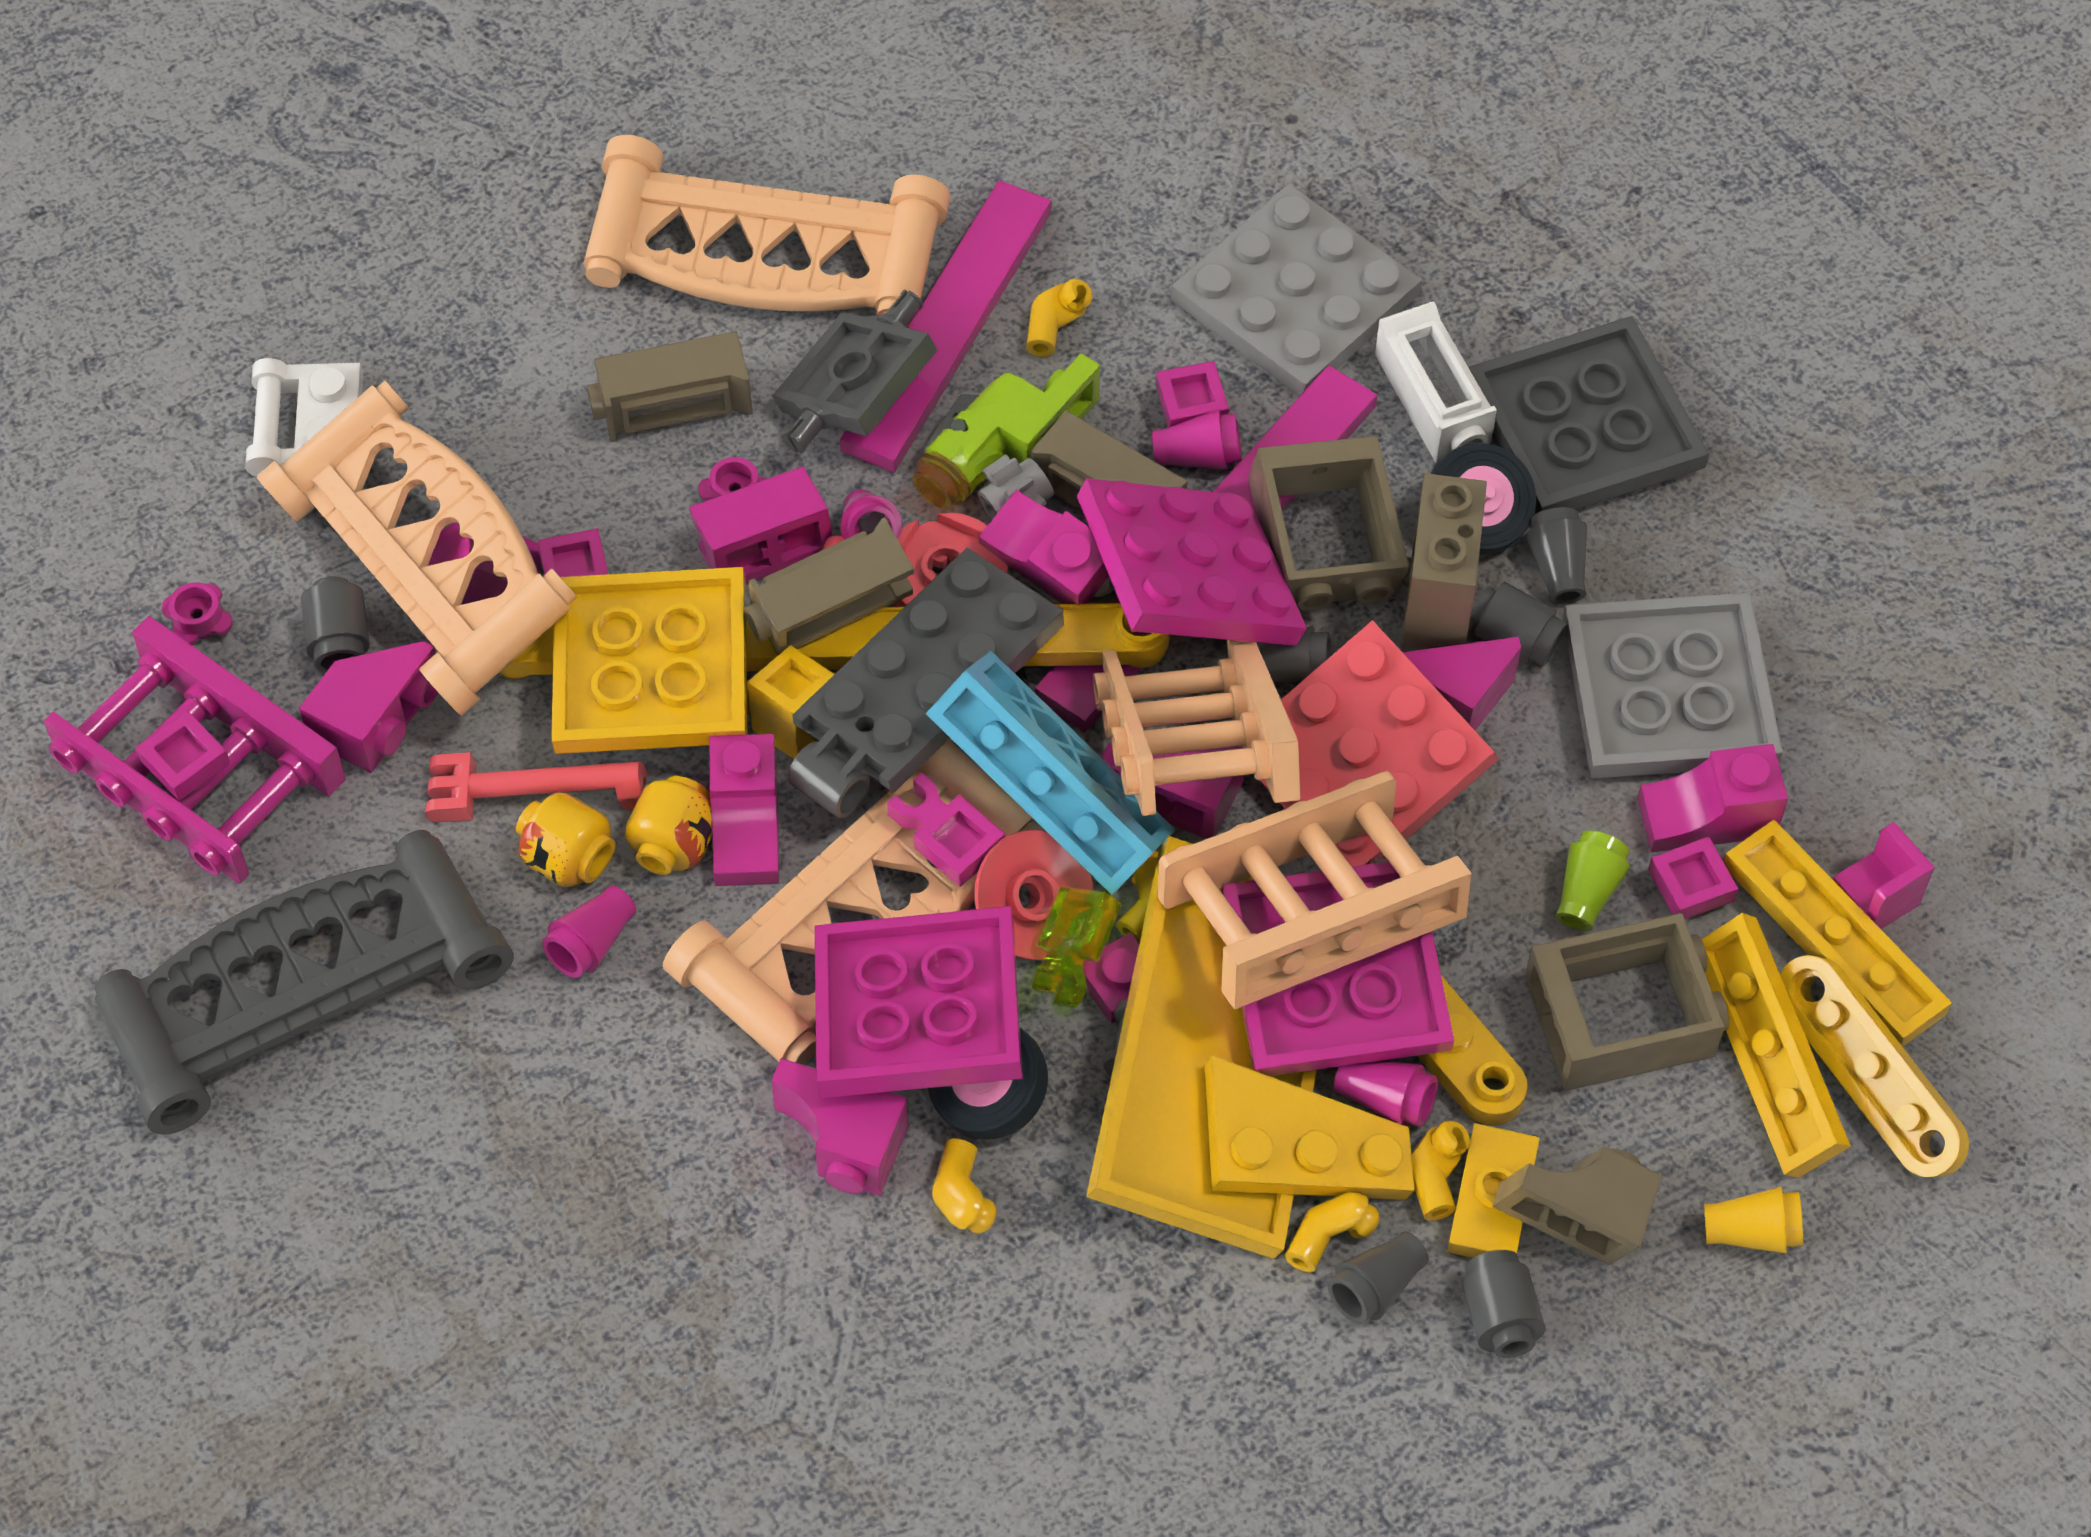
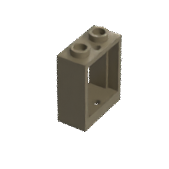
[1248,436,1409,611]
[1401,473,1487,652]
[1525,913,1729,1091]

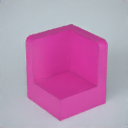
[1833,822,1935,929]

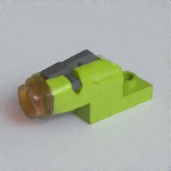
[912,353,1100,509]

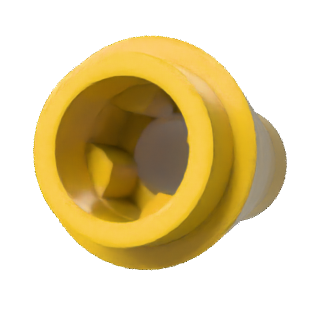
[1704,1186,1803,1254]

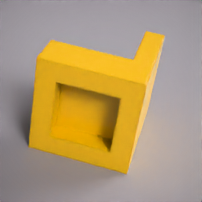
[747,645,834,759]

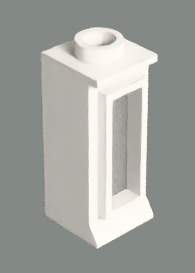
[1375,301,1497,464]

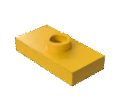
[1447,1123,1540,1258]

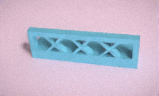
[926,651,1175,895]

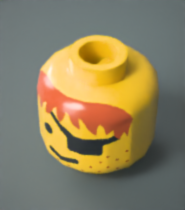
[624,776,713,875]
[516,792,615,888]

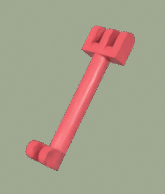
[425,752,647,822]

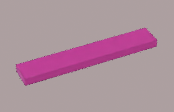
[840,180,1051,473]

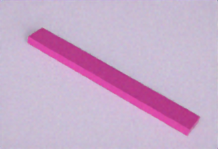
[1035,365,1377,732]

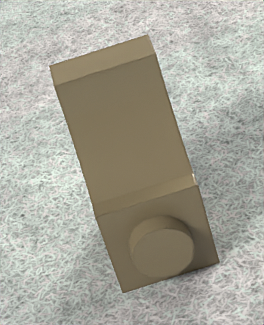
[1492,1146,1662,1265]

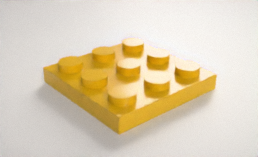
[552,567,747,754]

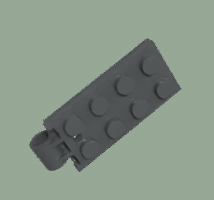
[788,548,1064,818]

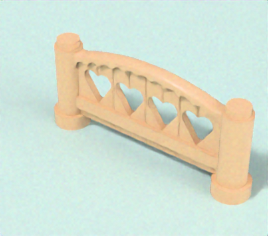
[583,135,951,328]
[256,380,577,716]
[663,738,1045,1065]

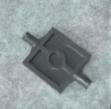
[772,290,937,454]

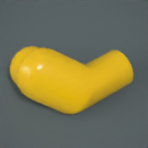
[1285,1192,1379,1273]

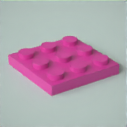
[1077,478,1307,646]
[1222,862,1454,1076]
[814,906,1023,1098]

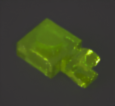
[1032,887,1122,1008]

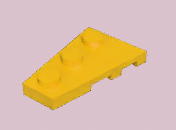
[1204,1055,1414,1200]

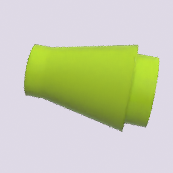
[1556,830,1630,932]

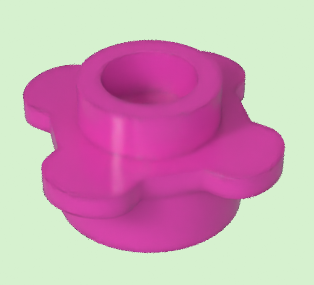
[698,457,767,501]
[161,582,233,646]

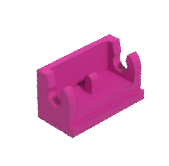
[689,466,833,584]

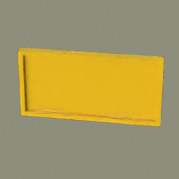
[1086,836,1317,1259]

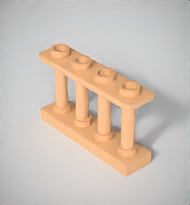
[1093,640,1301,816]
[1158,771,1472,1010]

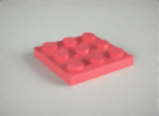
[1239,620,1499,867]

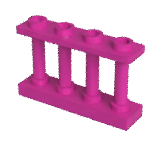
[43,616,346,884]

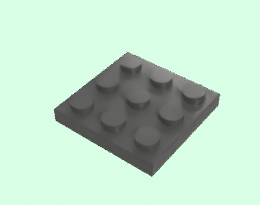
[1468,316,1709,514]

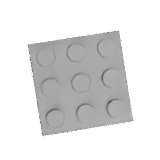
[1170,183,1422,396]
[1562,592,1783,779]

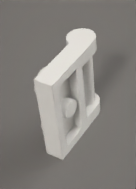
[245,358,363,476]

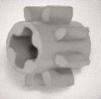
[977,455,1054,519]

